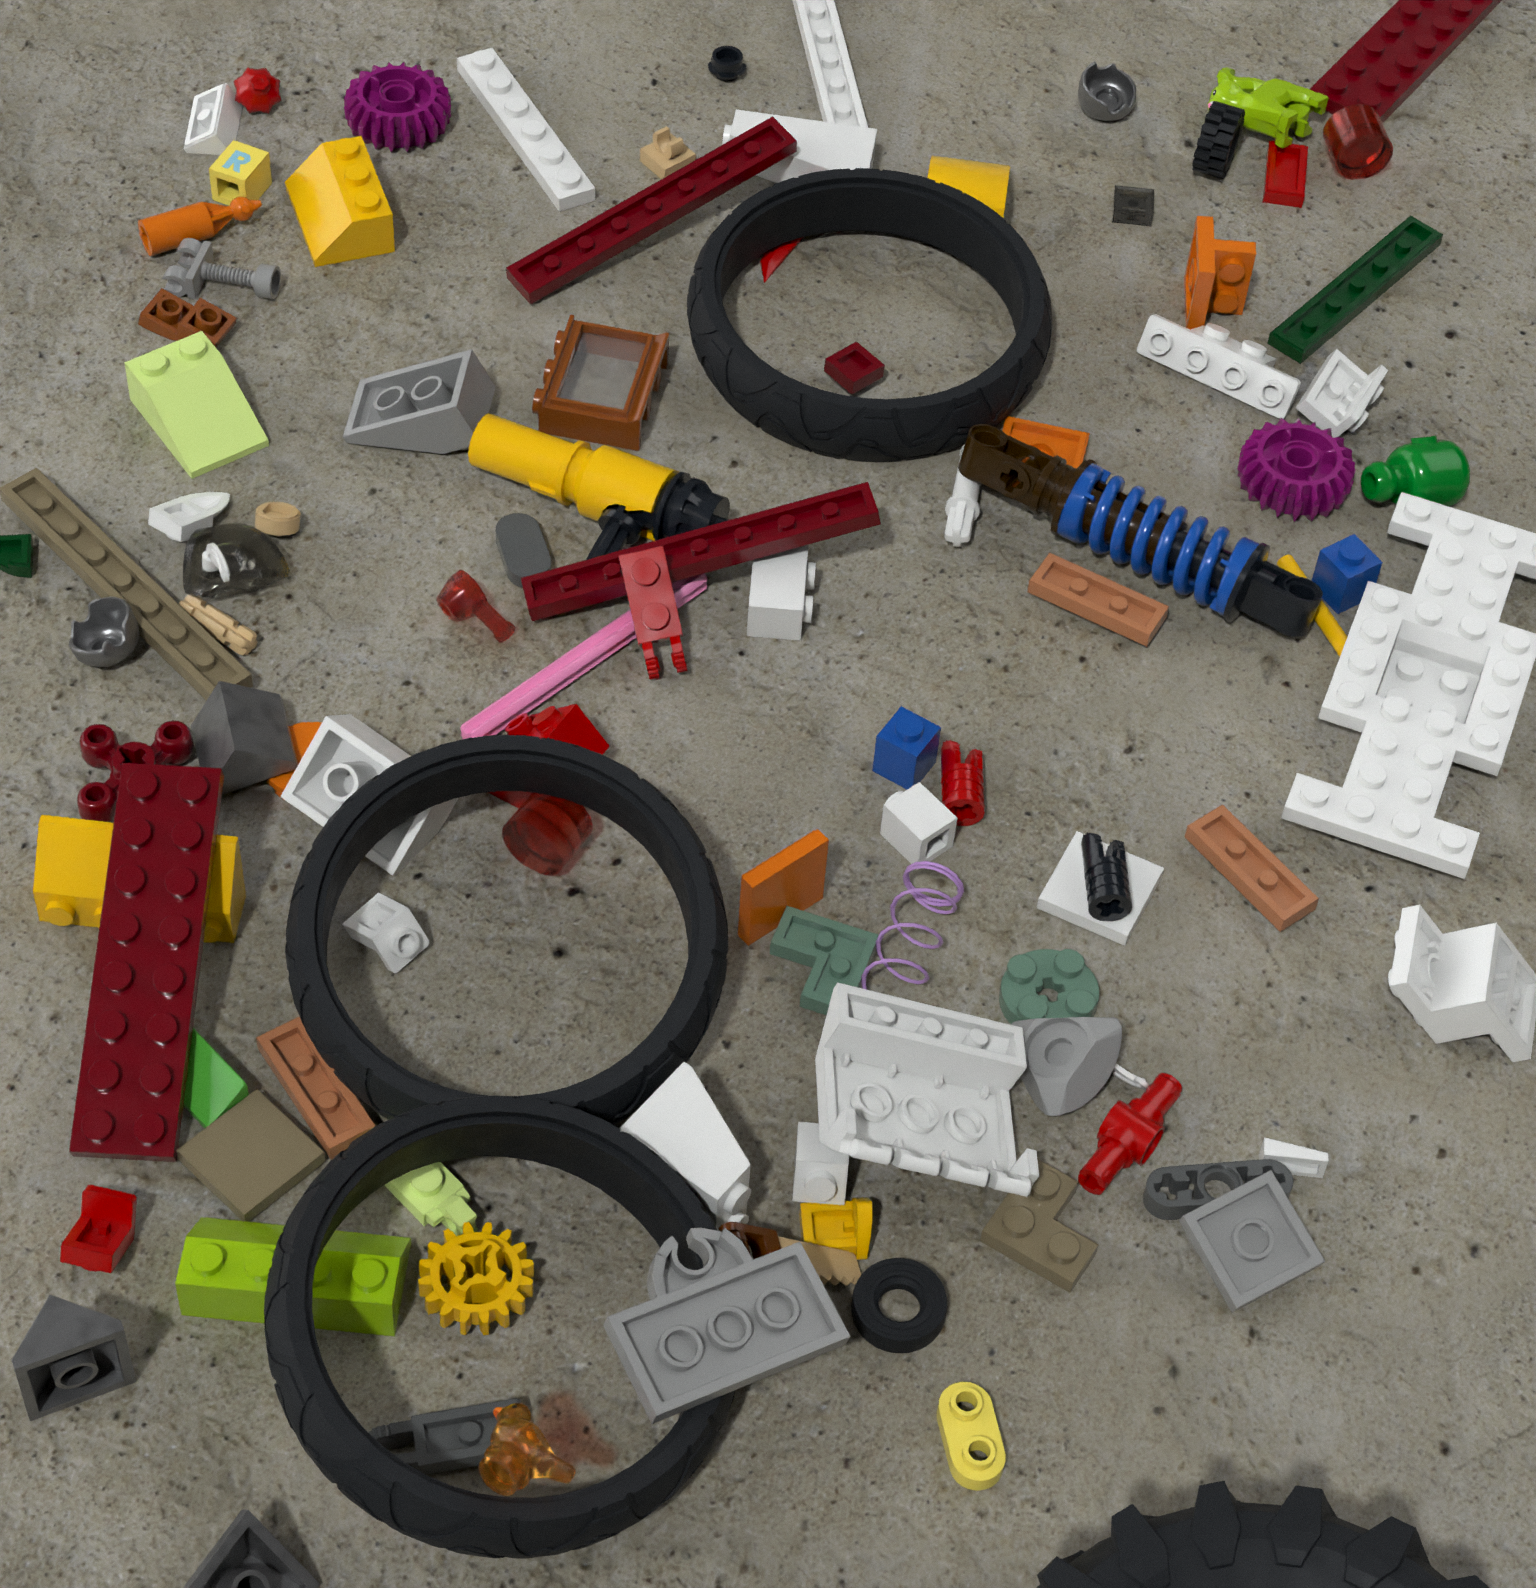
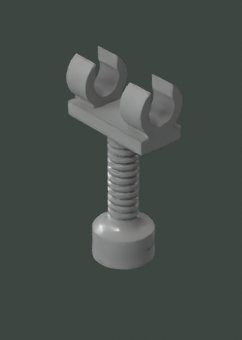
[162,238,281,299]

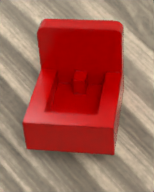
[60,1185,137,1273]

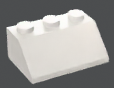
[280,714,458,876]

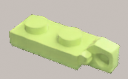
[384,1162,478,1236]

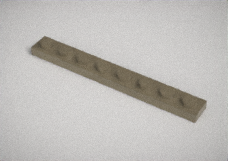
[0,468,253,701]

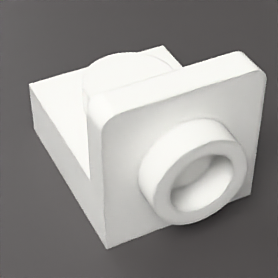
[342,893,429,973]

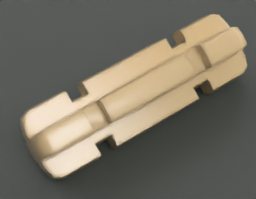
[179,594,258,656]

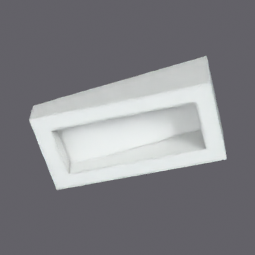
[1259,1137,1329,1178]

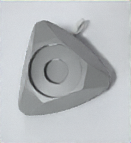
[1011,1017,1149,1116]

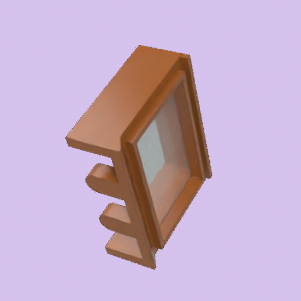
[532,315,669,451]

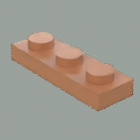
[1027,552,1169,647]
[1185,804,1319,932]
[256,1016,376,1159]

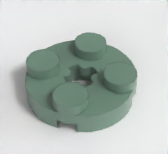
[999,949,1099,1024]

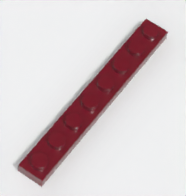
[506,116,797,304]
[521,482,881,621]

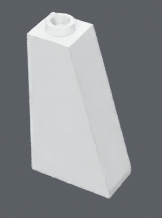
[722,109,877,183]

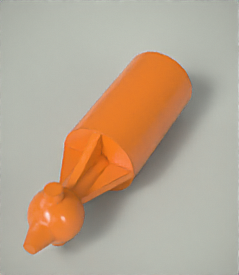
[138,196,262,256]

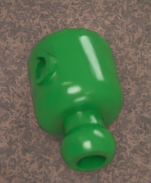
[1361,435,1470,506]

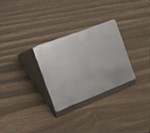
[191,681,298,795]
[11,1295,136,1421]
[183,1509,320,1588]

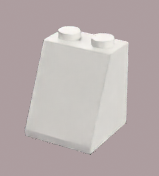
[620,1062,751,1231]

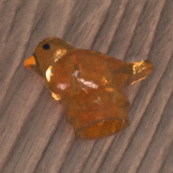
[479,1403,576,1496]

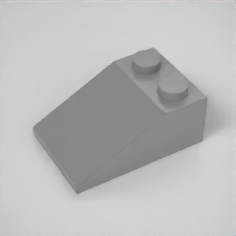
[343,349,495,454]

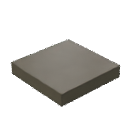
[176,1089,326,1222]

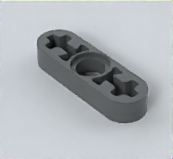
[1143,1159,1293,1220]

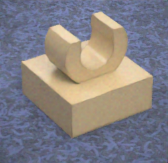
[640,126,696,179]

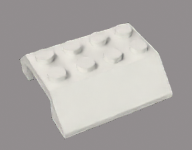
[815,983,1039,1197]

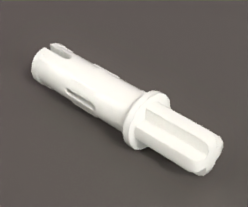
[944,444,981,547]

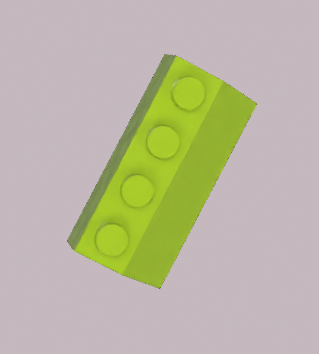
[175,1217,411,1337]

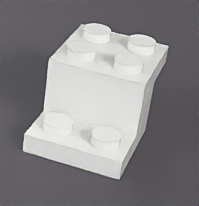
[1388,904,1536,1062]

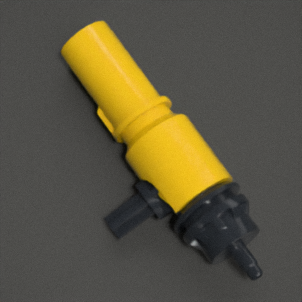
[468,413,730,560]

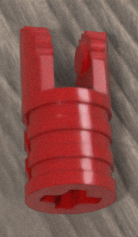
[941,740,985,826]

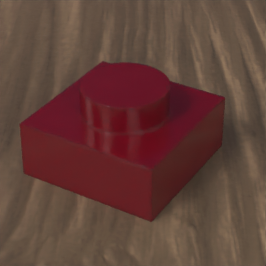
[824,341,885,394]

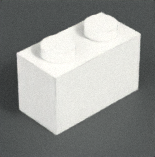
[747,545,816,641]

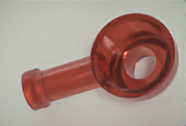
[436,569,515,643]

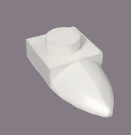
[148,492,230,542]

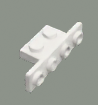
[1137,314,1301,419]

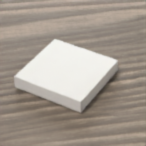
[1037,831,1164,946]

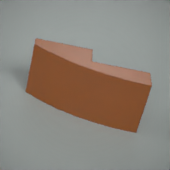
[138,288,237,347]

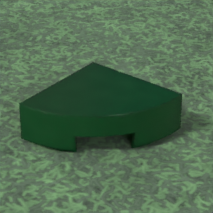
[0,534,33,578]

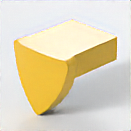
[799,1197,872,1260]

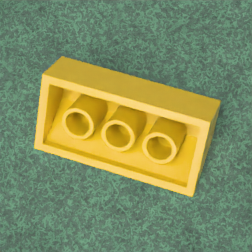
[33,815,246,943]

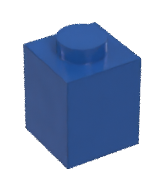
[1312,534,1383,614]
[872,706,941,790]

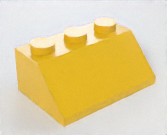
[285,136,395,267]

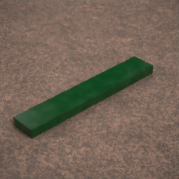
[1267,215,1443,364]

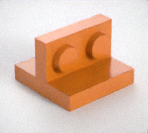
[1184,216,1256,330]

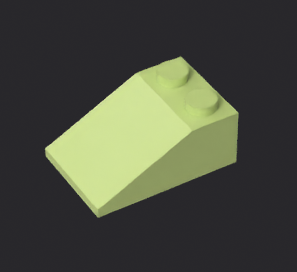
[124,331,269,479]

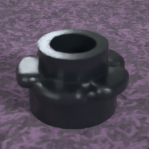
[708,46,746,82]

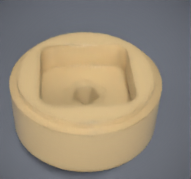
[255,502,301,537]

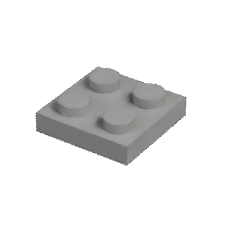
[1179,1170,1325,1313]

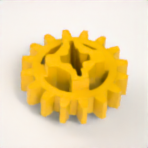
[418,1222,534,1335]

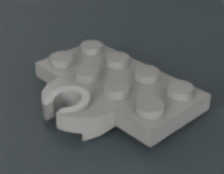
[603,1227,851,1424]

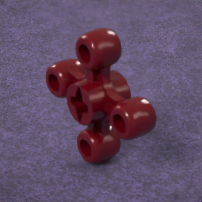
[77,720,194,822]

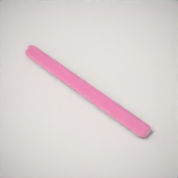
[460,573,708,739]

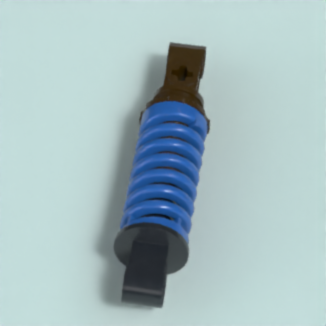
[958,424,1323,637]

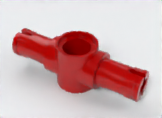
[1078,1073,1182,1195]

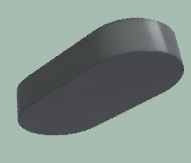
[495,513,551,588]

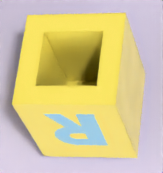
[209,140,272,206]

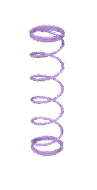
[861,861,964,990]

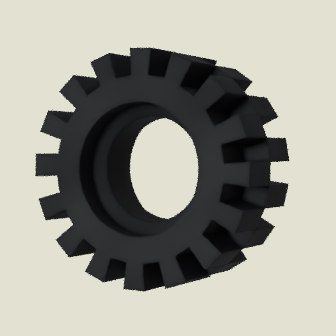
[1192,101,1245,179]

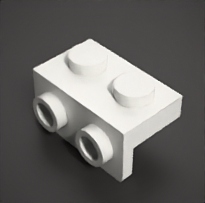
[1296,349,1388,438]

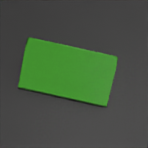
[184,1028,249,1128]

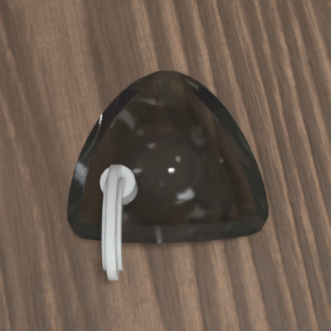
[183,523,290,599]

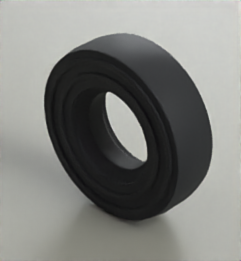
[851,1258,948,1353]

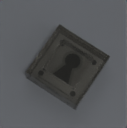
[1112,185,1154,226]

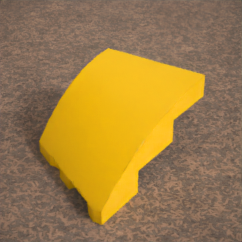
[927,155,1010,218]

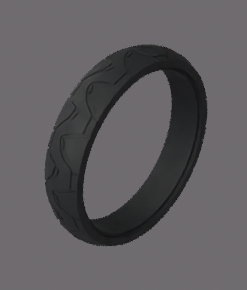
[687,168,1052,462]
[285,735,728,1125]
[264,1095,735,1559]

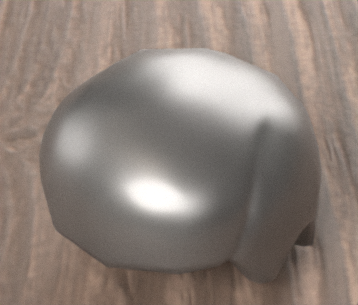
[1078,61,1136,121]
[69,596,140,668]

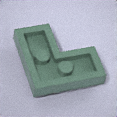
[769,906,879,1015]

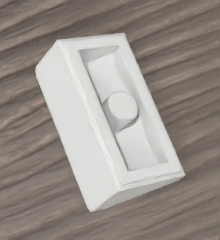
[184,83,243,155]

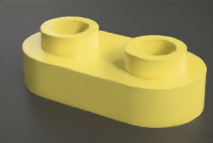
[937,1382,1006,1491]

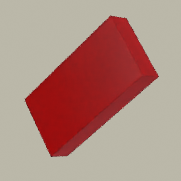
[1262,141,1308,208]

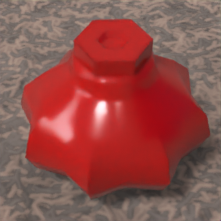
[233,68,282,114]

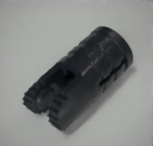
[1081,832,1132,921]

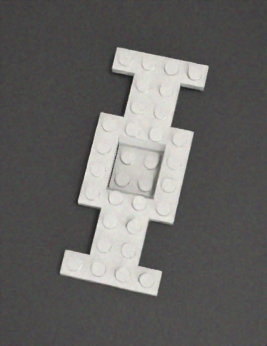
[1281,492,1536,879]

